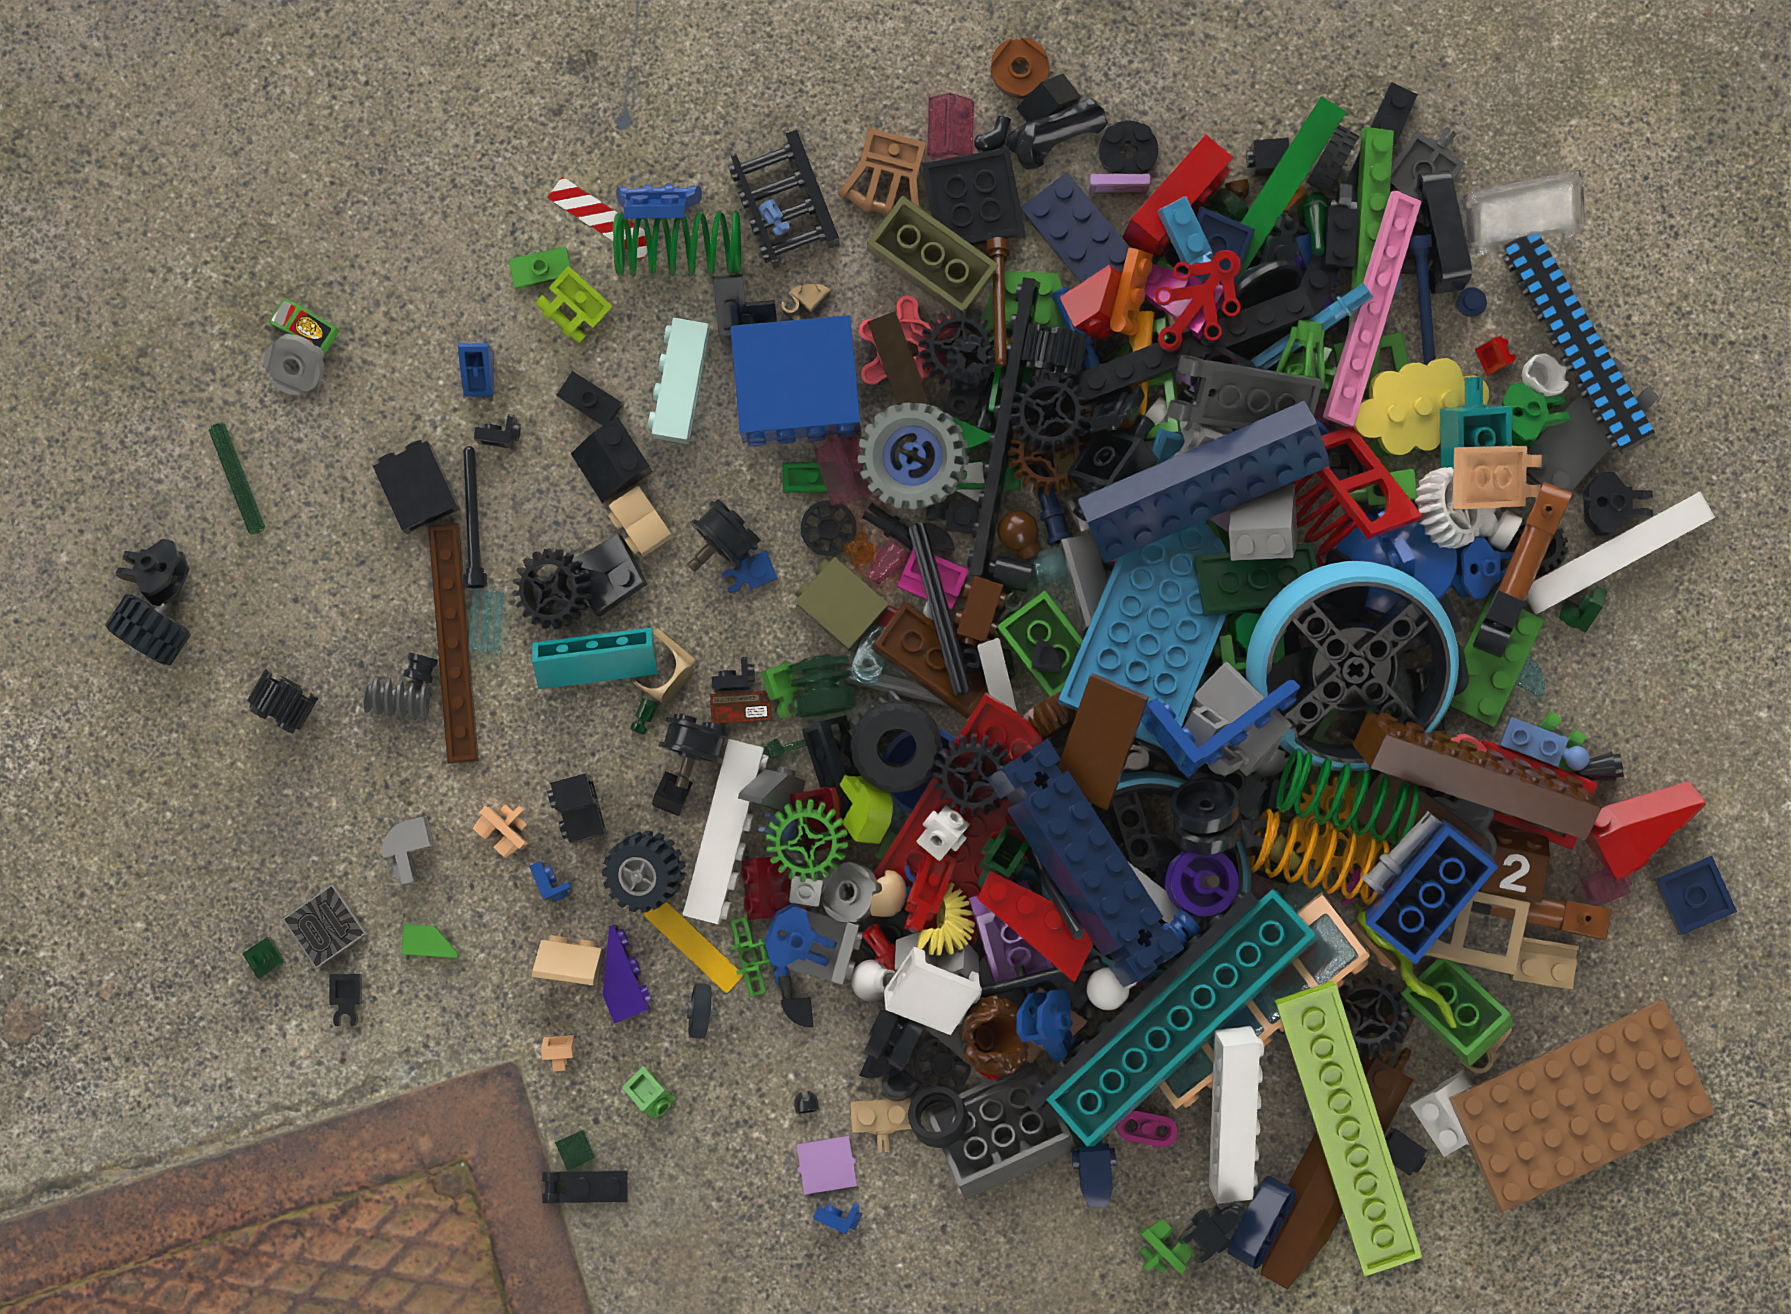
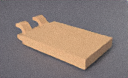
[1453,446,1542,509]

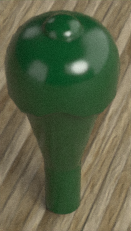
[1298,192,1330,256]

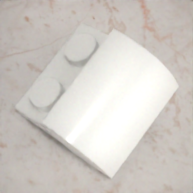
[1410,1070,1475,1157]

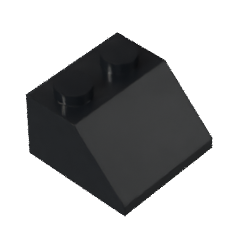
[571,417,653,504]

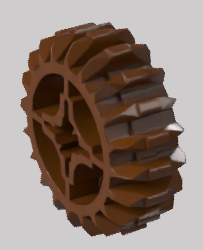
[1008,415,1087,496]
[1023,691,1077,741]

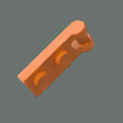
[1110,248,1153,336]

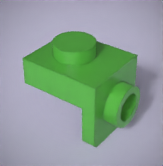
[1212,630,1247,674]

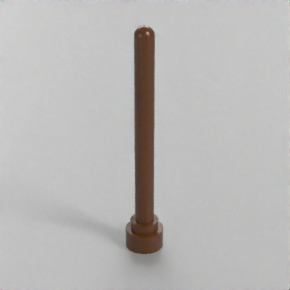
[986,237,1010,367]

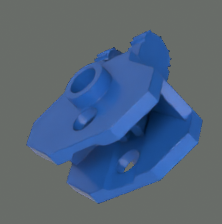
[1451,537,1514,599]
[764,903,837,968]
[1016,990,1075,1062]

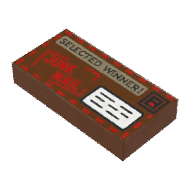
[710,691,772,724]

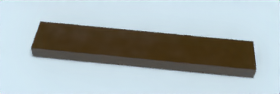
[868,311,935,475]

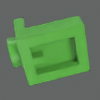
[622,1066,675,1119]

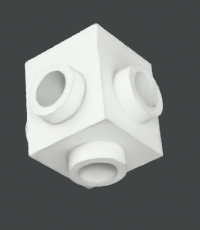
[916,805,970,861]

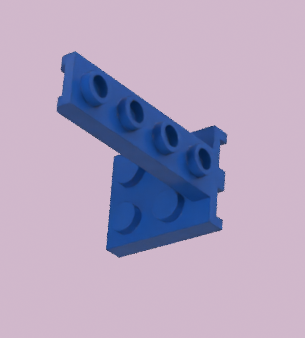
[1141,680,1300,779]

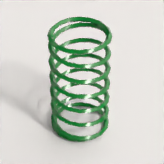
[613,210,741,277]
[1276,748,1420,847]

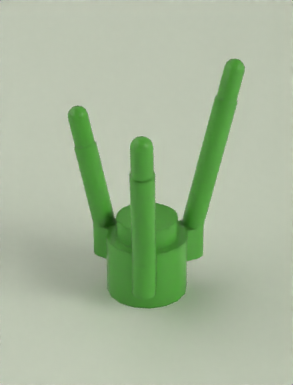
[1276,320,1325,390]

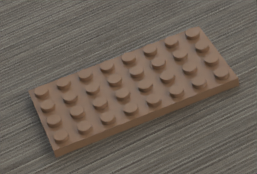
[1449,1000,1715,1212]

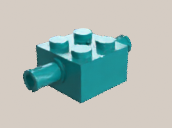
[1440,377,1512,469]

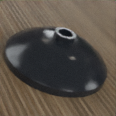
[1222,260,1303,317]

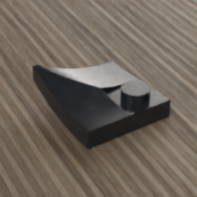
[572,533,648,617]

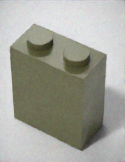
[795,557,889,652]

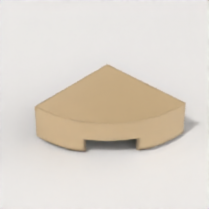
[789,284,830,314]

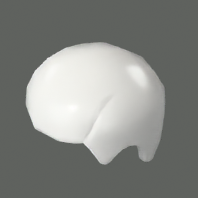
[1522,353,1569,397]

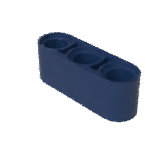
[1228,1176,1297,1269]

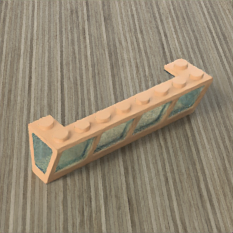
[1159,892,1370,1109]

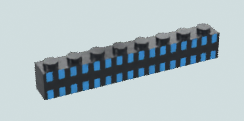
[1502,228,1655,455]

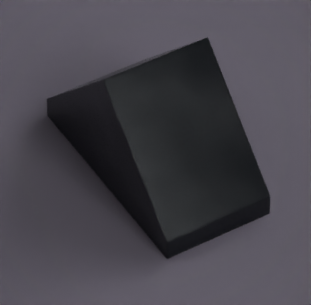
[1016,74,1081,122]

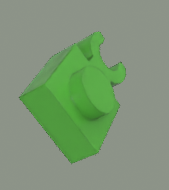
[760,662,803,719]

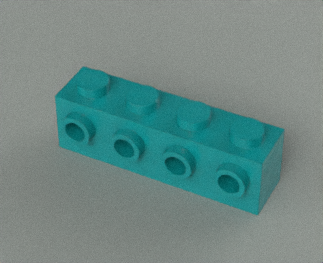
[532,627,658,689]

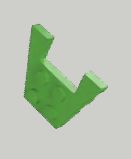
[967,271,1074,360]

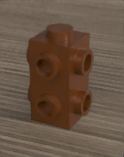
[953,576,1007,648]

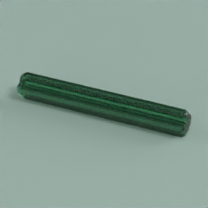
[208,422,265,535]

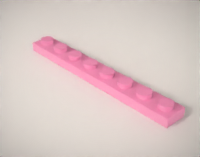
[1323,191,1422,427]

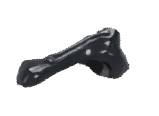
[1006,98,1108,170]

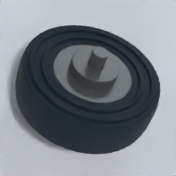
[681,983,718,1039]

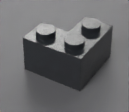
[547,773,607,844]

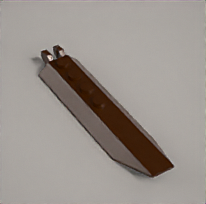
[1260,1041,1413,1290]

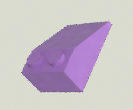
[969,880,1054,983]

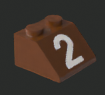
[1481,825,1550,903]

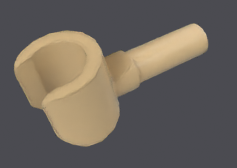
[782,297,801,320]

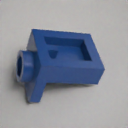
[529,861,574,903]
[813,1202,862,1234]

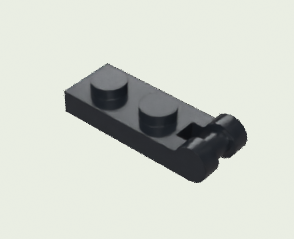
[542,1170,628,1203]

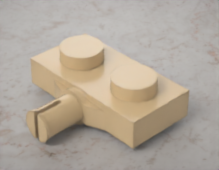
[850,1098,912,1153]

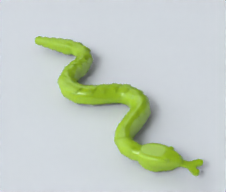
[1355,903,1456,1028]

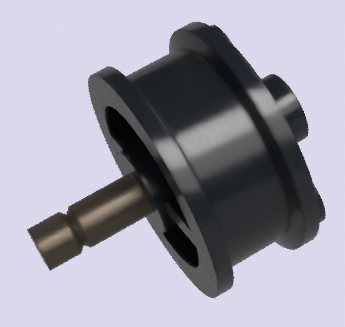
[686,499,761,573]
[658,714,730,789]

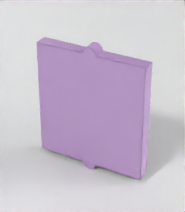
[797,1136,857,1195]

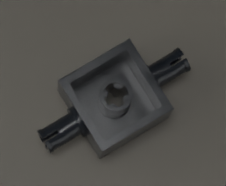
[1067,414,1159,521]

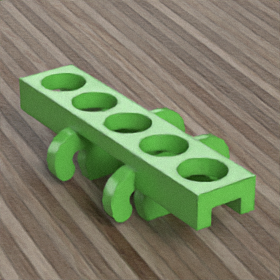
[730,916,770,997]

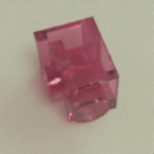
[1580,868,1632,907]

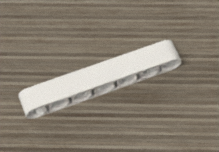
[1526,492,1715,615]

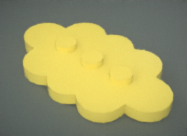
[1353,358,1489,455]

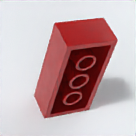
[1122,135,1233,257]

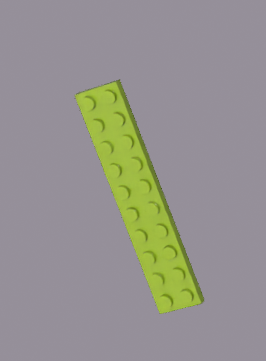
[1274,980,1422,1277]

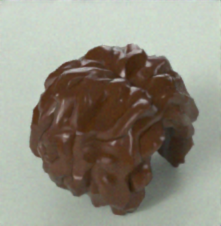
[961,996,1029,1075]

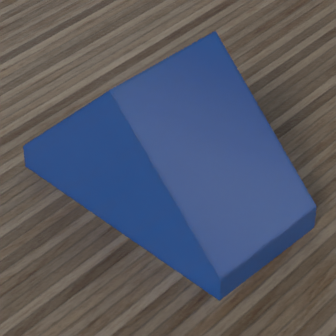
[458,343,494,396]

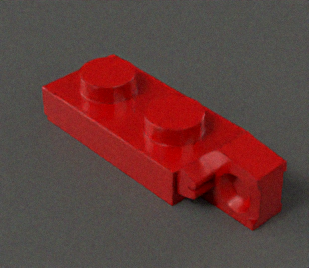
[904,850,957,933]

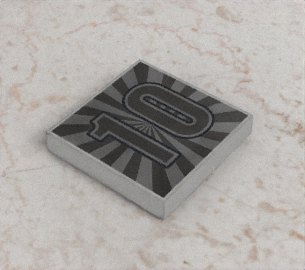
[282,884,368,969]

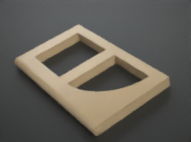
[1424,891,1530,975]

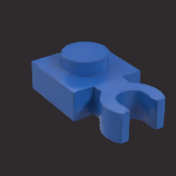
[721,550,778,593]

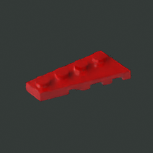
[977,871,1094,982]

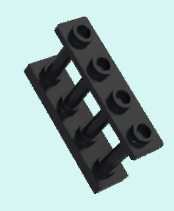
[728,129,840,269]

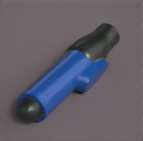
[773,966,793,999]

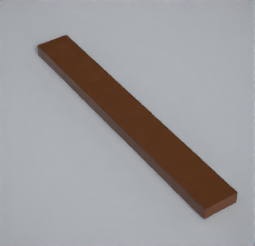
[428,523,479,764]

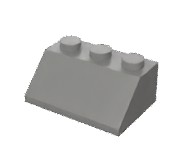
[1058,534,1111,633]
[1186,662,1292,776]

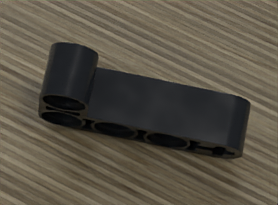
[1417,170,1472,294]

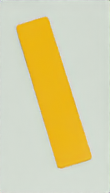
[643,902,743,993]

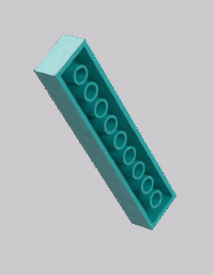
[1046,889,1319,1147]

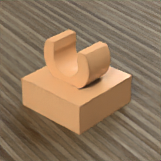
[541,1035,575,1072]

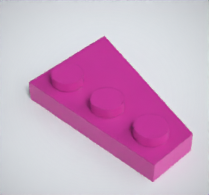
[1144,264,1225,340]

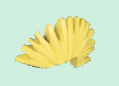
[917,882,975,956]

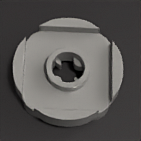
[264,334,324,395]
[821,862,882,923]

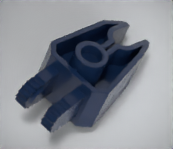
[1072,1140,1116,1207]

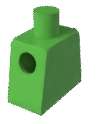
[1349,469,1418,510]

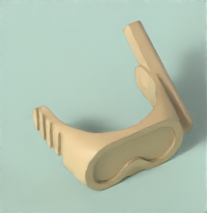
[633,628,695,704]

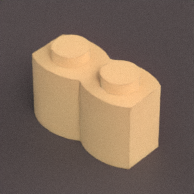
[608,485,673,557]

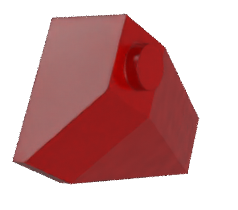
[1584,781,1706,882]

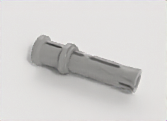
[1362,811,1443,896]

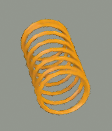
[1249,808,1390,905]

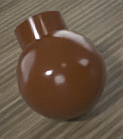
[997,510,1042,560]

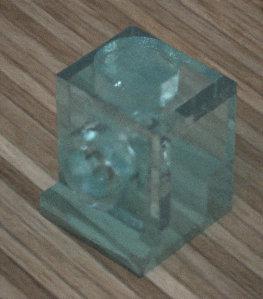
[1030,546,1069,587]

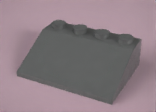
[925,1060,1076,1200]

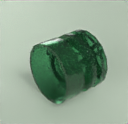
[786,654,858,718]

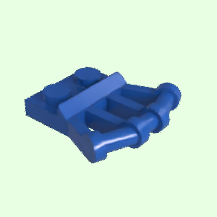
[616,184,702,218]

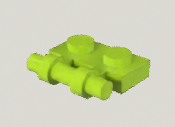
[534,266,613,344]

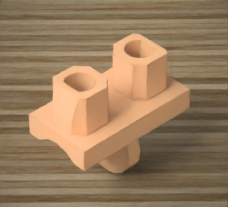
[473,804,529,858]

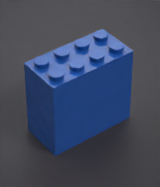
[730,315,861,447]
[1365,818,1498,964]

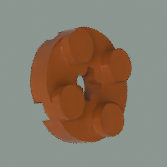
[990,38,1049,99]

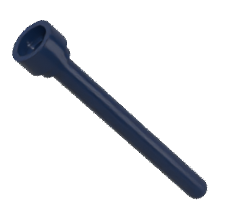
[1408,234,1435,366]

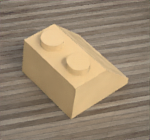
[532,935,604,985]

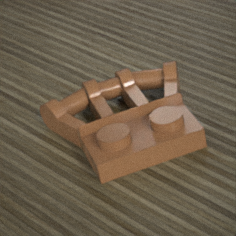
[838,128,926,218]

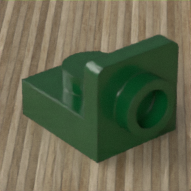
[1559,586,1607,633]

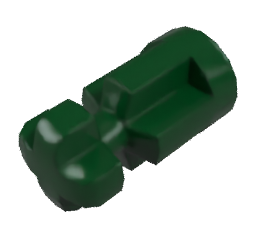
[630,698,659,735]

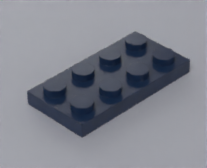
[1021,172,1130,283]

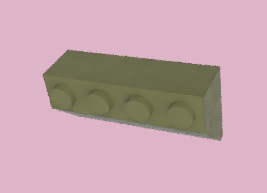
[867,196,999,317]

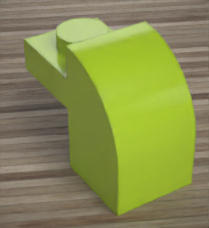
[840,775,893,844]

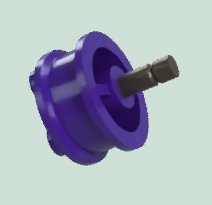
[1165,850,1239,916]

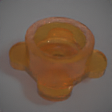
[843,532,876,567]

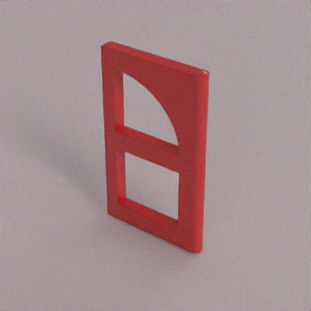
[1316,427,1423,539]
[1481,739,1597,850]

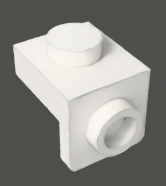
[789,859,824,907]

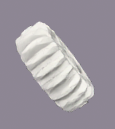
[1414,467,1484,549]

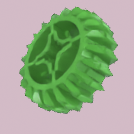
[766,799,848,882]

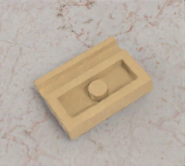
[1510,937,1579,990]

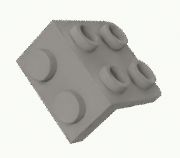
[787,911,862,985]

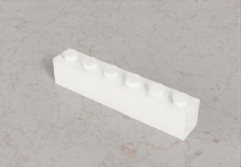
[683,739,769,924]
[1209,1026,1264,1204]

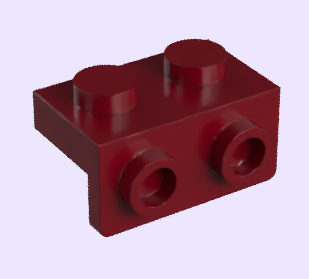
[790,787,846,854]
[740,857,792,920]

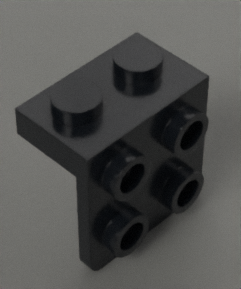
[1312,548,1370,625]

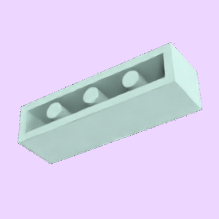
[648,317,710,445]

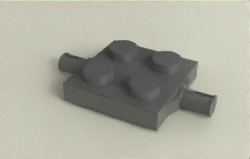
[1390,127,1465,207]

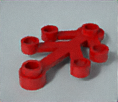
[1155,250,1241,352]

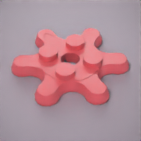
[859,295,957,385]

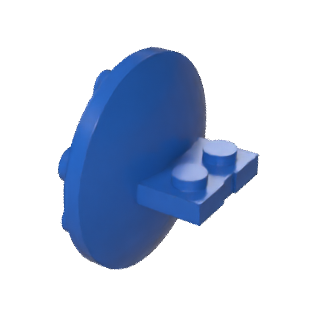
[1336,508,1457,615]

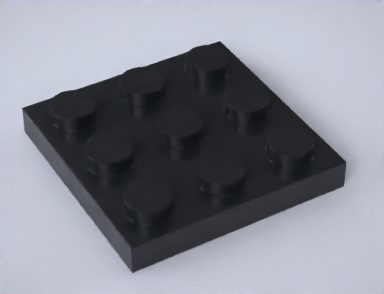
[922,147,1025,245]

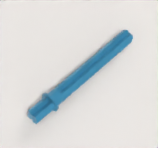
[1250,283,1373,370]

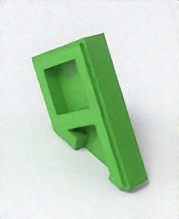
[401,924,459,958]

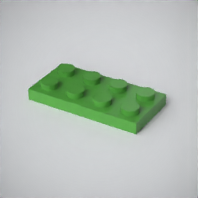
[1449,594,1545,728]

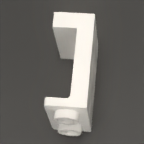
[884,947,982,1035]

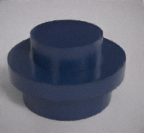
[1456,287,1487,317]

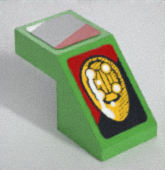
[269,298,340,355]

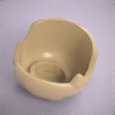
[870,870,907,917]

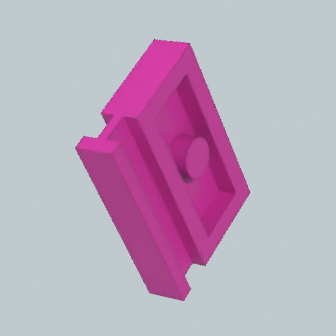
[897,547,969,611]

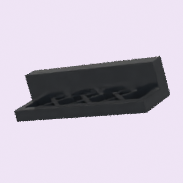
[802,715,861,841]

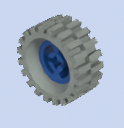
[858,403,969,509]

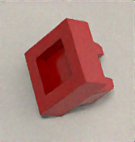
[1475,335,1516,376]

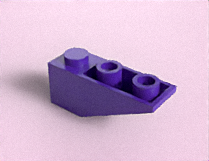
[603,925,653,1024]

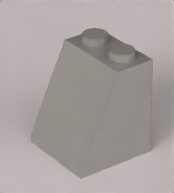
[1229,483,1298,560]

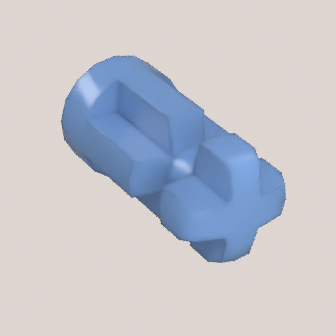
[758,199,790,236]

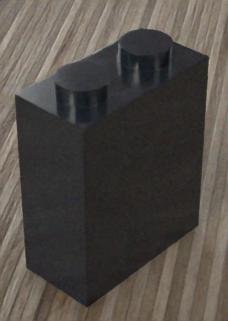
[373,440,461,534]

